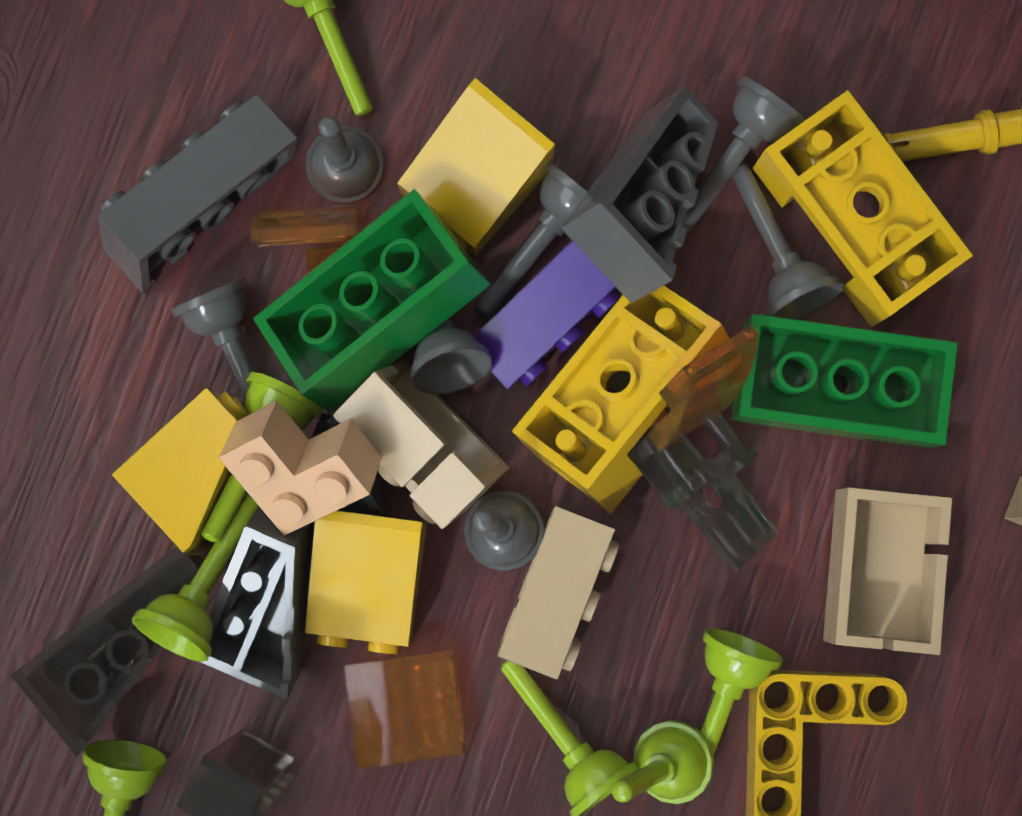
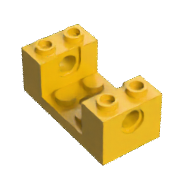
[752,90,973,327]
[512,286,739,514]

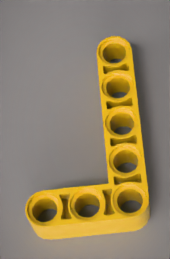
[746,670,908,816]

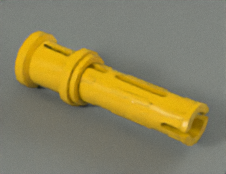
[882,105,1022,162]

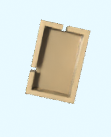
[332,360,509,530]
[823,488,952,655]
[497,506,619,680]

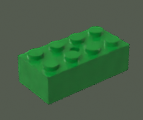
[253,188,491,413]
[731,314,958,449]

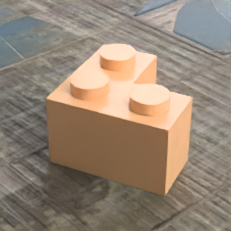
[219,400,382,536]

